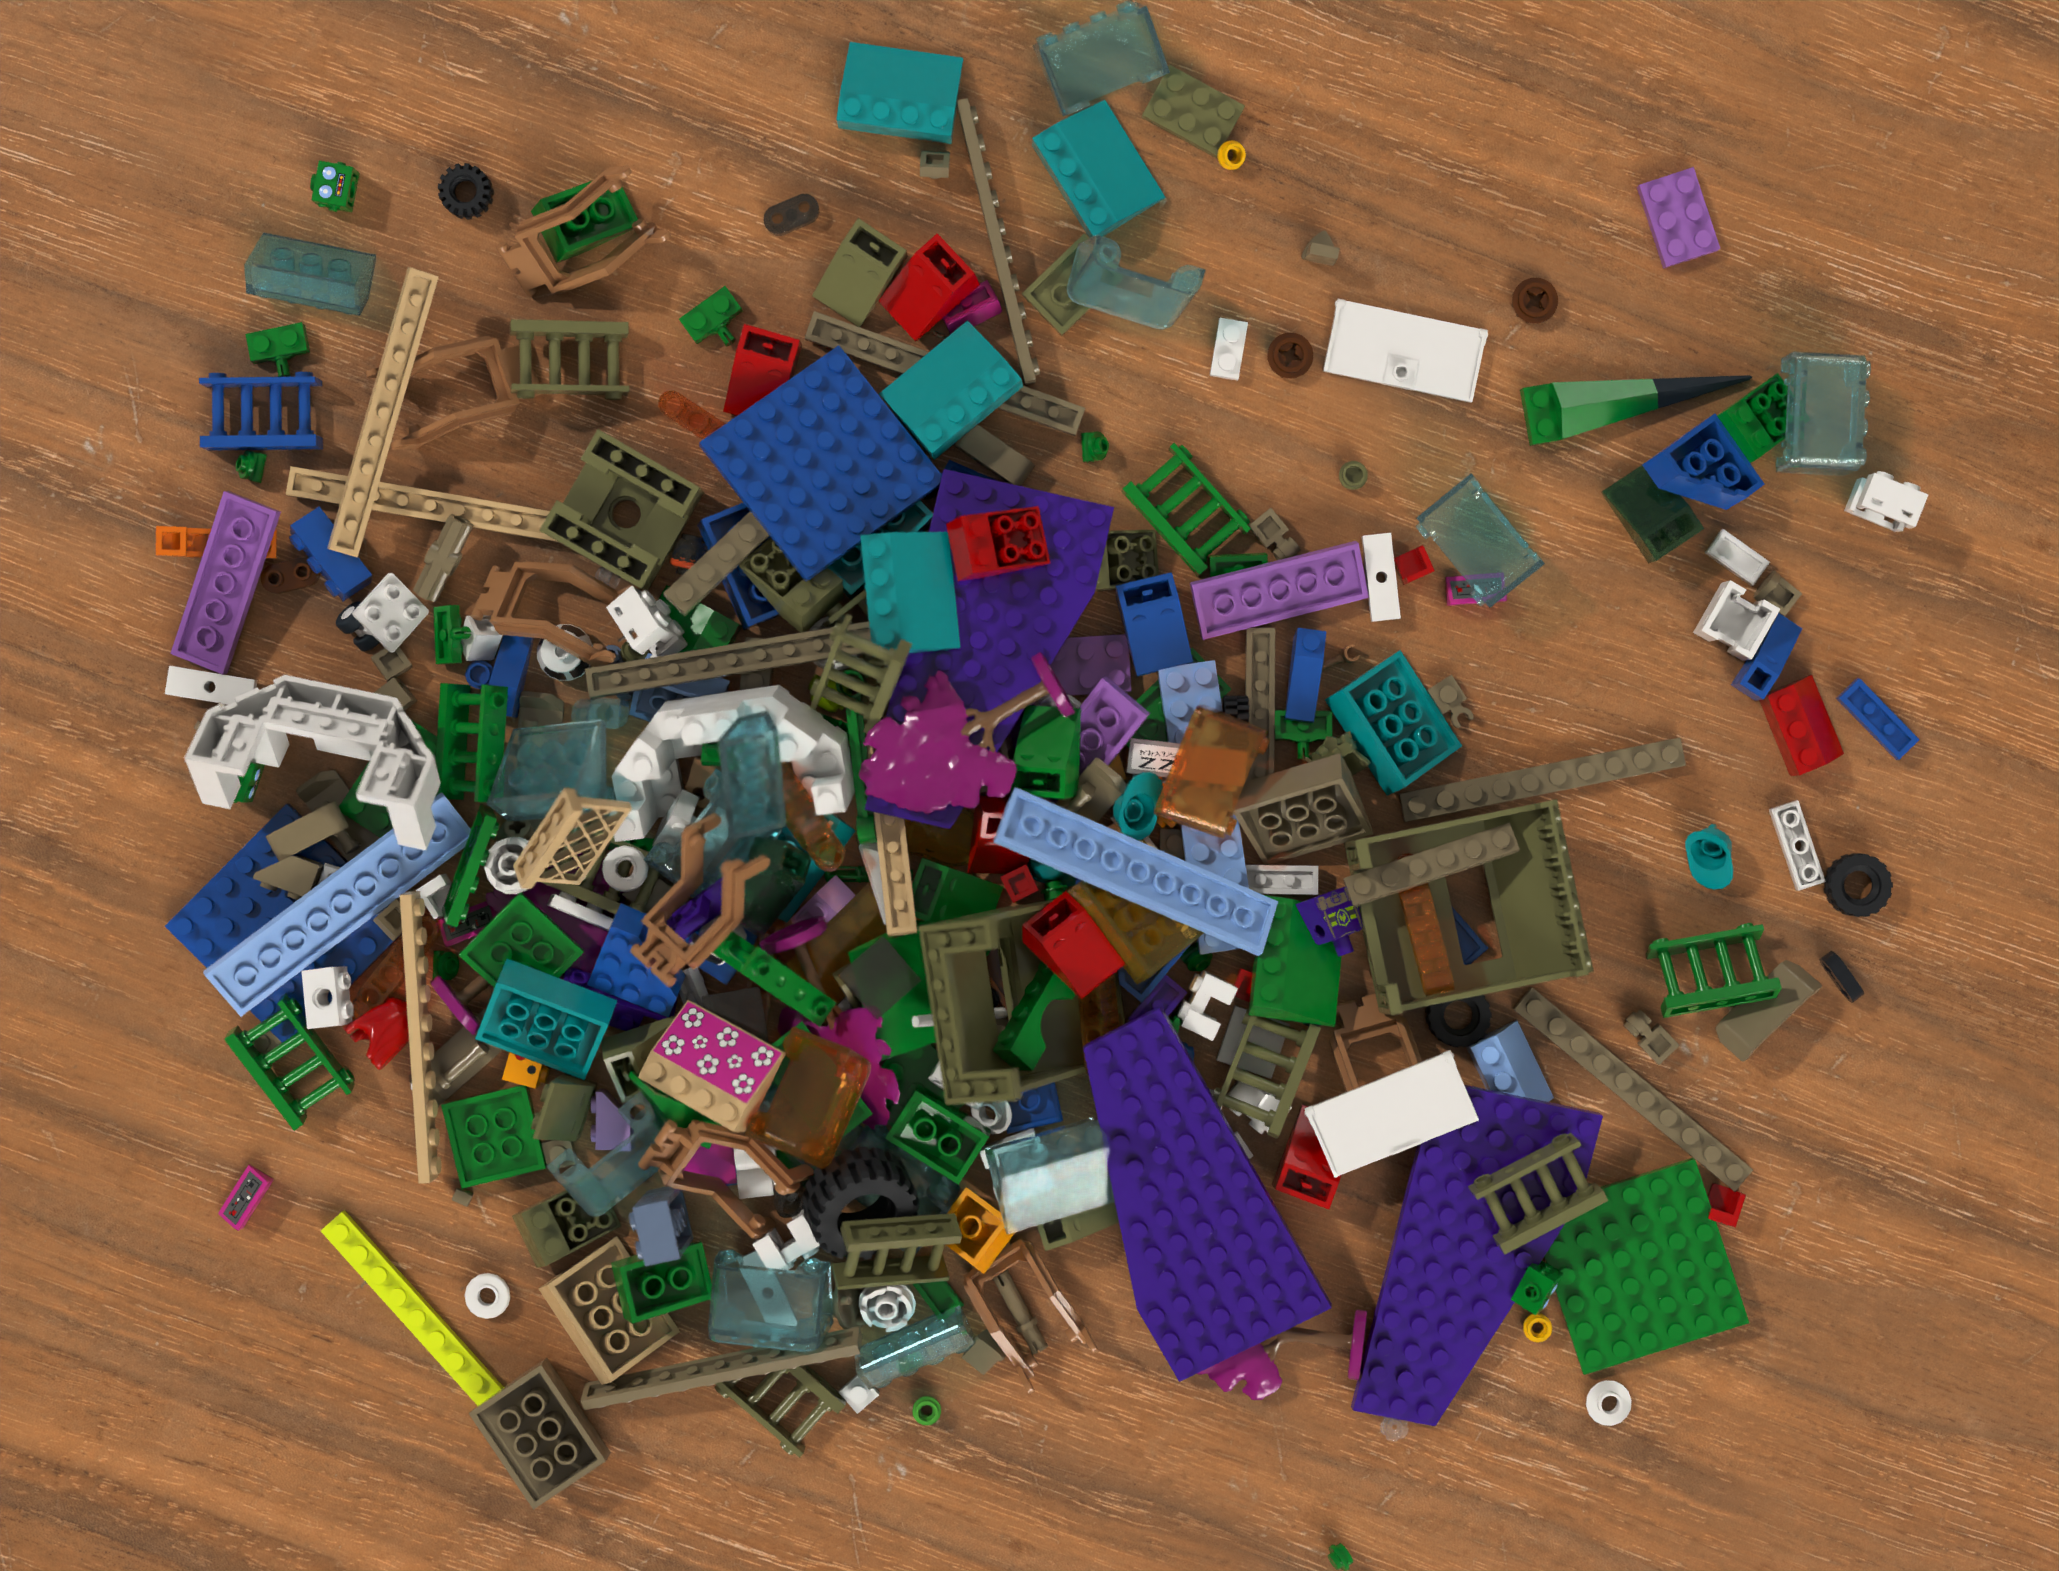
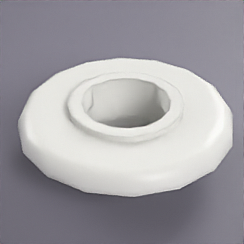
[602,845,648,892]
[971,1101,1012,1134]
[464,1273,511,1319]
[1586,1380,1632,1426]

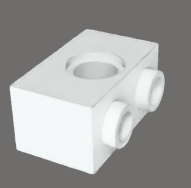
[301,966,354,1029]

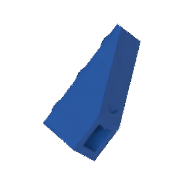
[1731,613,1803,701]

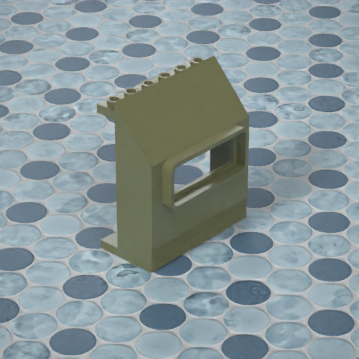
[1344,799,1594,1015]
[919,892,1126,1105]

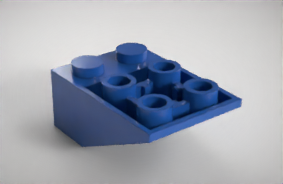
[1116,572,1193,677]

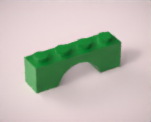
[993,961,1076,1071]

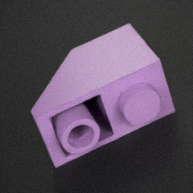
[790,875,856,923]
[591,1089,634,1150]

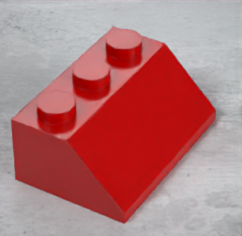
[1759,675,1844,776]

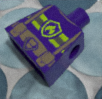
[1296,887,1363,957]

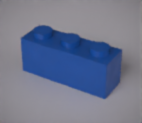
[289,506,372,602]

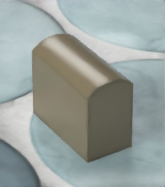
[452,1187,474,1207]

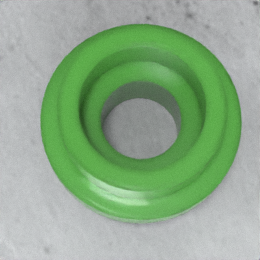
[912,1396,941,1425]

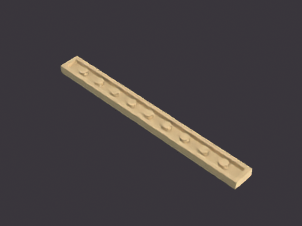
[327,267,438,557]
[286,466,560,543]
[858,654,917,937]
[400,891,442,1183]

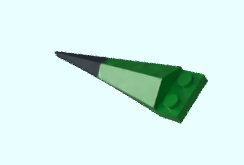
[1520,375,1752,446]

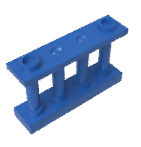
[199,372,323,451]

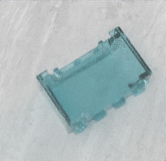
[1776,352,1871,476]

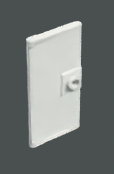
[1323,298,1488,403]
[1305,1050,1479,1177]

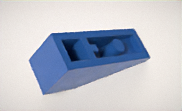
[1285,628,1326,723]
[489,635,534,718]

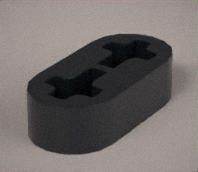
[1819,951,1864,1003]

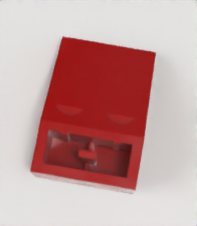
[878,233,980,342]
[723,324,802,416]
[946,506,1051,581]
[967,796,1030,874]
[1022,891,1125,999]
[1272,1104,1341,1210]

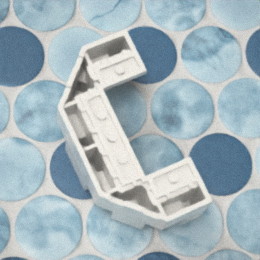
[185,675,441,850]
[610,685,855,842]

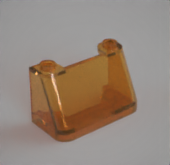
[1154,704,1270,839]
[744,1027,871,1169]

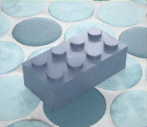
[629,1187,693,1266]

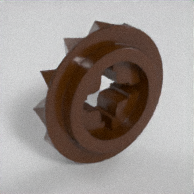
[1512,278,1558,324]
[1267,333,1313,379]

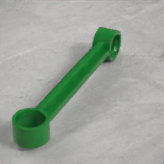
[836,670,877,844]

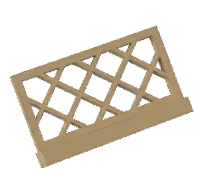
[513,788,632,889]

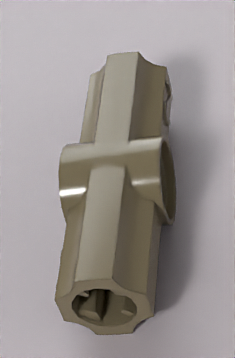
[413,514,474,602]

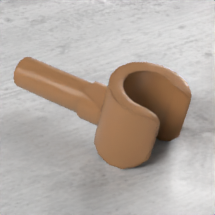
[1322,644,1360,671]

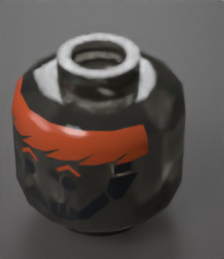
[668,533,708,575]

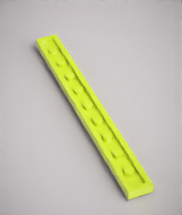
[321,1210,504,1406]

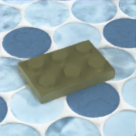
[1142,65,1245,158]
[1022,234,1124,336]

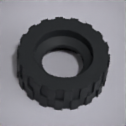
[1823,853,1893,917]
[1425,995,1492,1048]

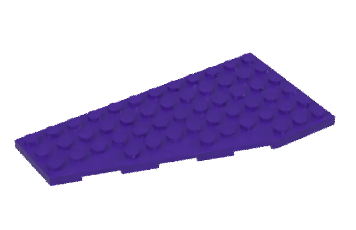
[864,469,1114,830]
[1083,1006,1332,1382]
[1351,1085,1603,1426]

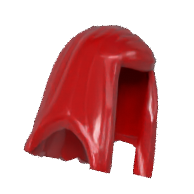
[343,997,409,1070]

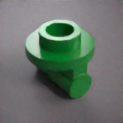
[1081,431,1109,463]
[235,450,267,483]
[1180,942,1213,971]
[432,950,459,980]

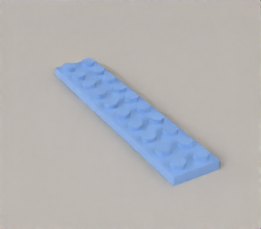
[1157,660,1249,955]
[993,787,1278,956]
[203,792,471,1016]

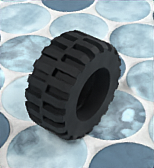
[802,1147,919,1260]

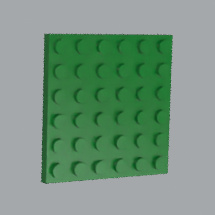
[1544,1158,1749,1375]

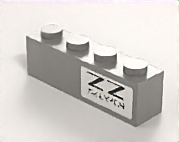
[1127,738,1247,791]

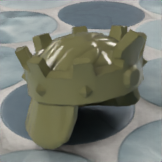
[1303,731,1370,776]

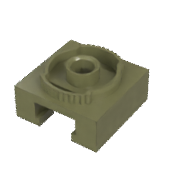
[539,429,705,591]

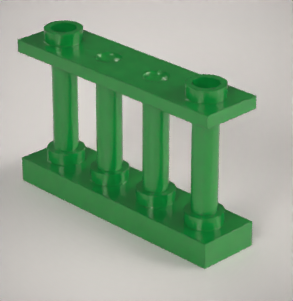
[1121,443,1251,577]
[435,683,508,803]
[1646,923,1782,1018]
[712,931,836,1027]
[224,993,355,1131]

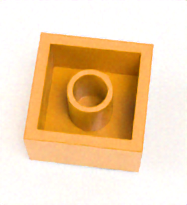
[946,1187,1019,1274]

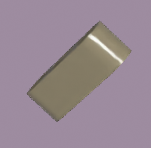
[953,424,1035,486]
[265,801,349,861]

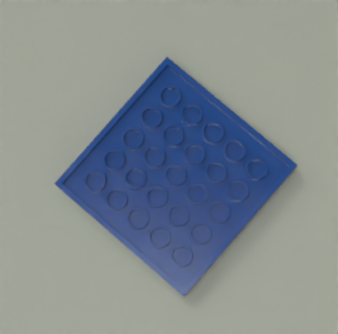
[699,345,942,582]
[165,804,402,1043]

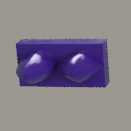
[1127,975,1188,1021]

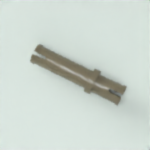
[992,1269,1048,1355]

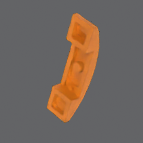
[156,526,277,559]

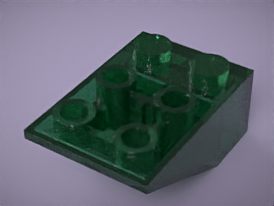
[1601,465,1704,564]
[740,836,812,936]

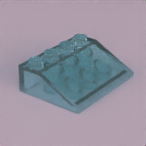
[487,719,606,821]
[984,1117,1115,1234]

